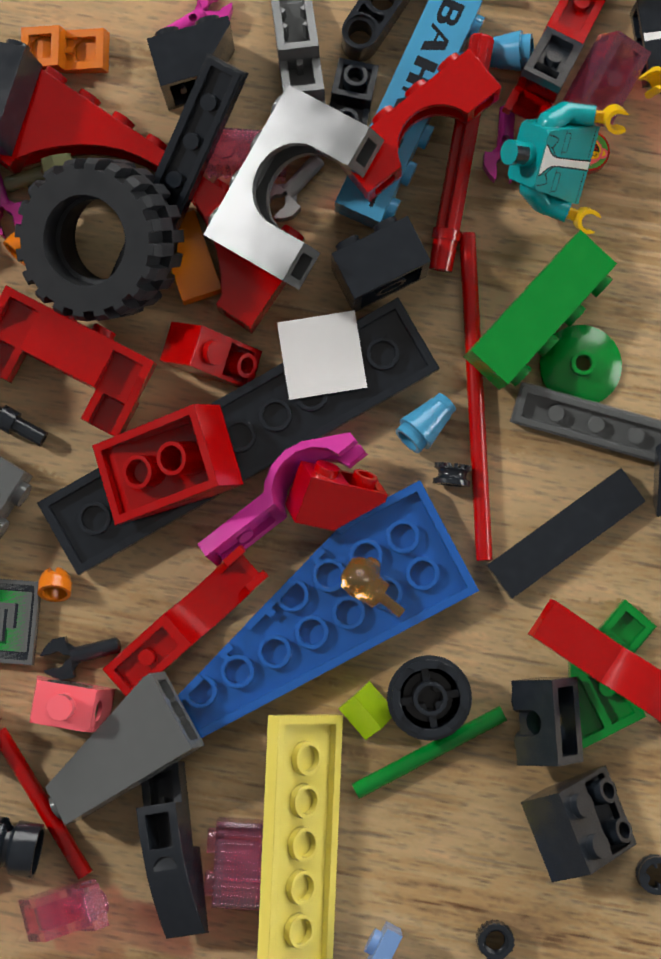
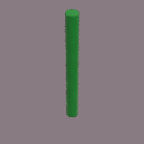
[352,706,507,799]

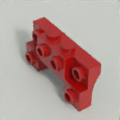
[0,285,157,436]

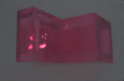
[18,879,110,942]

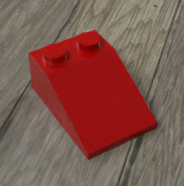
[92,404,244,525]

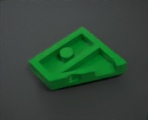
[568,662,646,749]

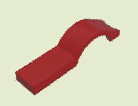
[502,0,606,120]
[102,545,269,696]
[528,599,661,724]

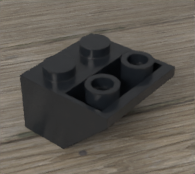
[147,15,235,110]
[521,765,637,882]

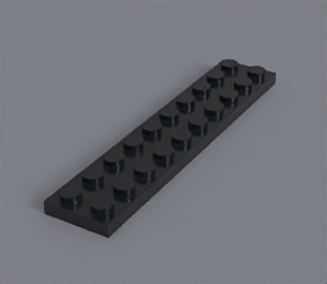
[37,297,440,575]

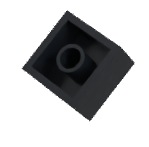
[331,216,431,312]

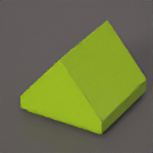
[338,681,392,740]

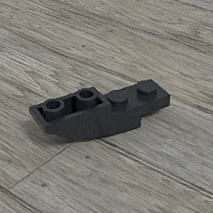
[136,761,209,939]

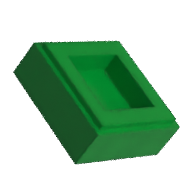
[598,599,657,653]

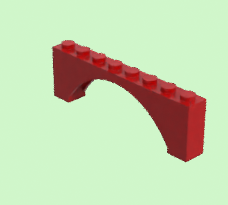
[0,66,304,334]

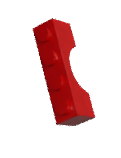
[338,48,501,202]

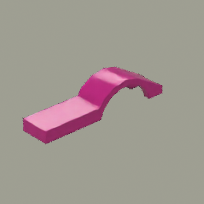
[197,432,368,566]

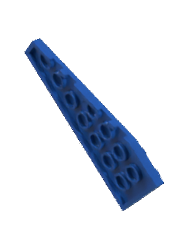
[178,480,479,738]

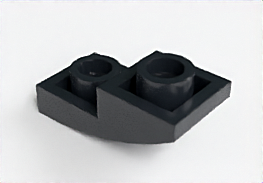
[329,57,379,125]

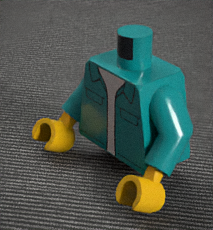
[500,101,629,234]

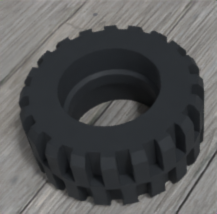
[14,158,184,322]

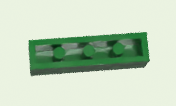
[463,230,617,390]

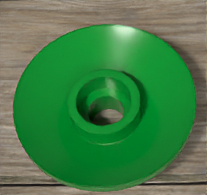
[539,325,622,402]

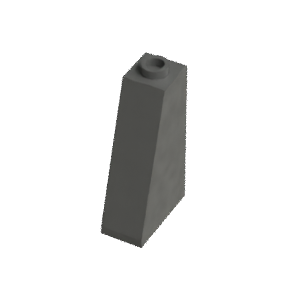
[45,672,205,825]

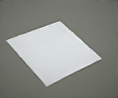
[277,310,367,400]

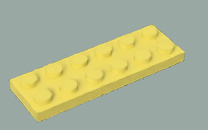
[257,714,343,959]

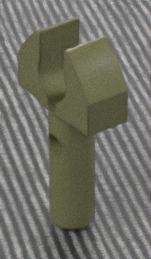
[3,153,77,192]

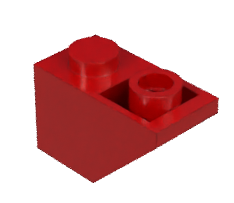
[159,321,262,387]
[285,460,388,531]

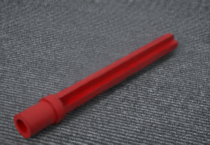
[429,33,494,273]

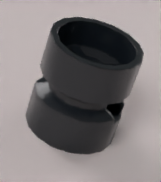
[0,816,45,880]

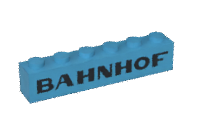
[335,0,485,229]

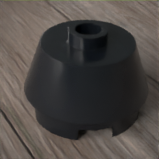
[387,655,472,741]

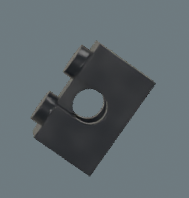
[511,677,584,767]

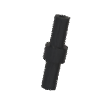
[0,405,48,447]

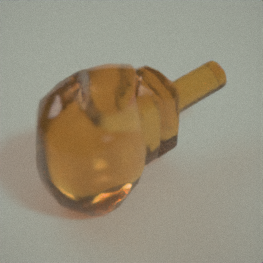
[341,557,405,617]

